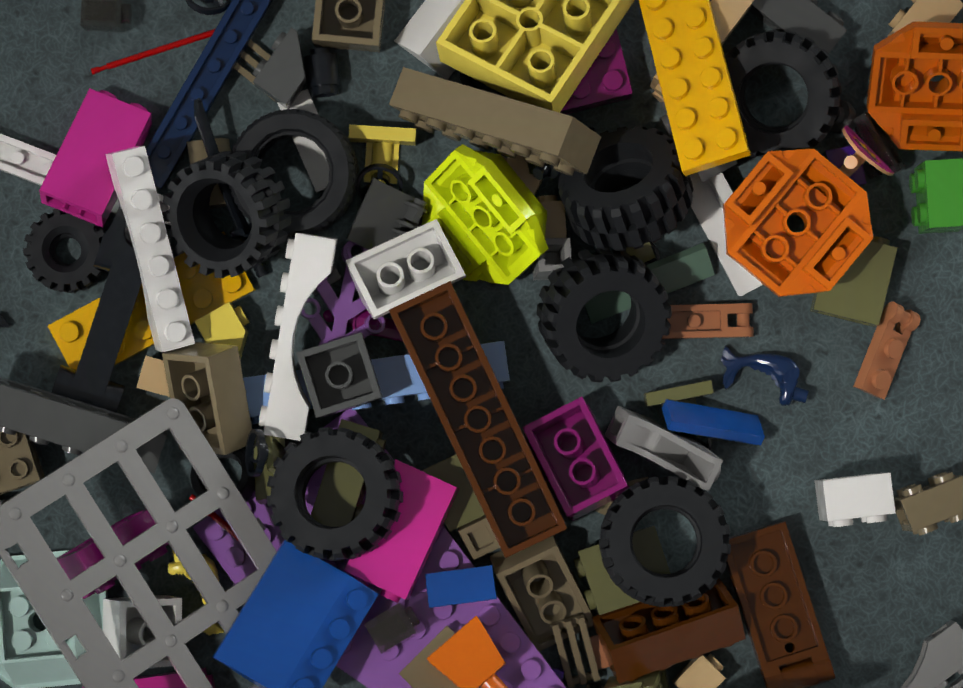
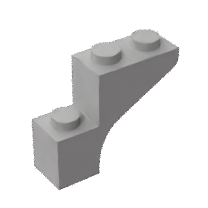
[604,406,723,491]

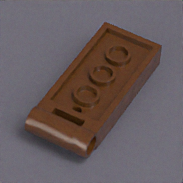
[726,521,835,688]

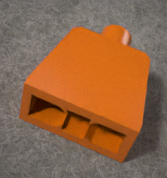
[427,616,508,688]

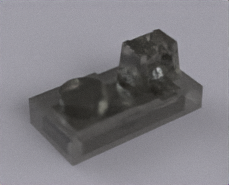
[853,112,906,179]

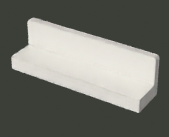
[690,172,763,296]

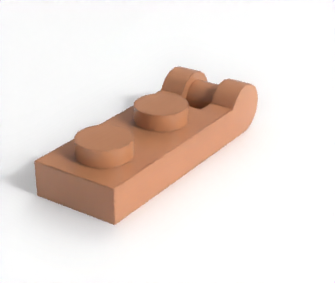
[853,301,920,400]
[662,303,754,339]

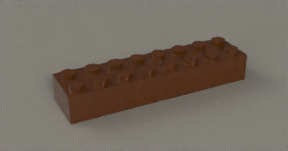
[389,281,567,558]

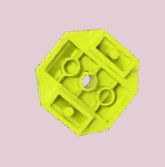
[422,144,549,285]

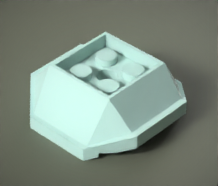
[0,550,108,688]

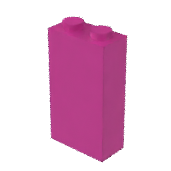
[39,88,152,228]
[344,459,460,603]

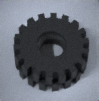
[23,209,106,293]

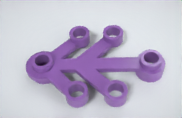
[300,241,385,346]

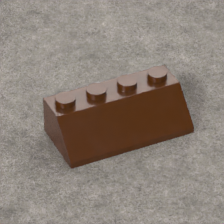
[592,578,746,684]

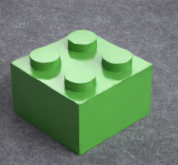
[909,158,963,234]

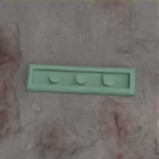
[584,243,715,324]

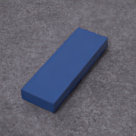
[662,399,765,446]

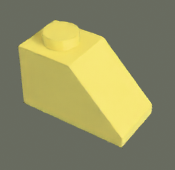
[194,302,250,360]

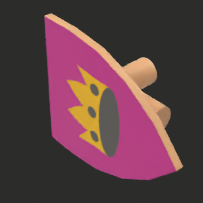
[839,126,894,177]

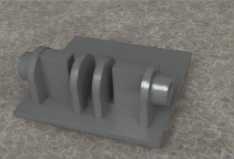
[346,178,428,250]

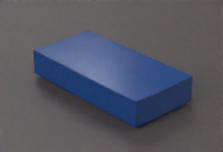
[425,565,497,608]

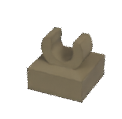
[458,515,500,560]

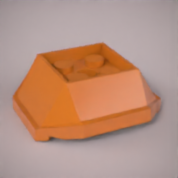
[866,21,963,152]
[723,149,874,297]

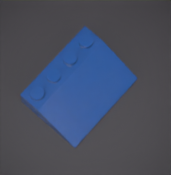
[212,540,379,688]

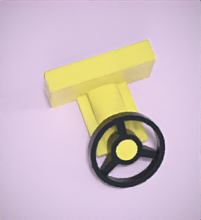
[348,124,417,200]

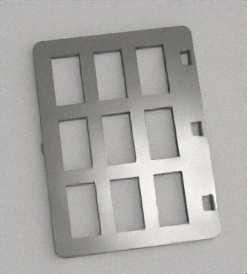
[0,398,277,688]

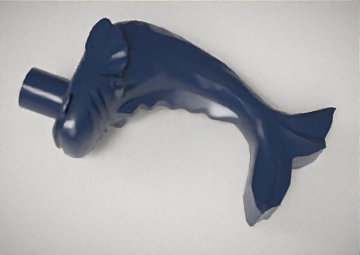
[721,346,809,406]

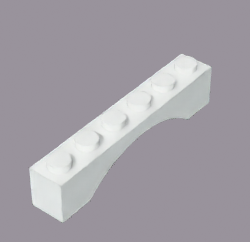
[105,146,195,353]
[258,232,337,441]

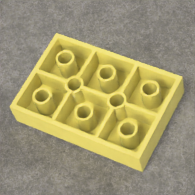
[436,0,635,113]

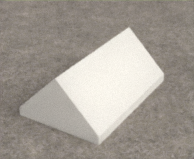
[394,0,465,80]
[345,219,466,320]

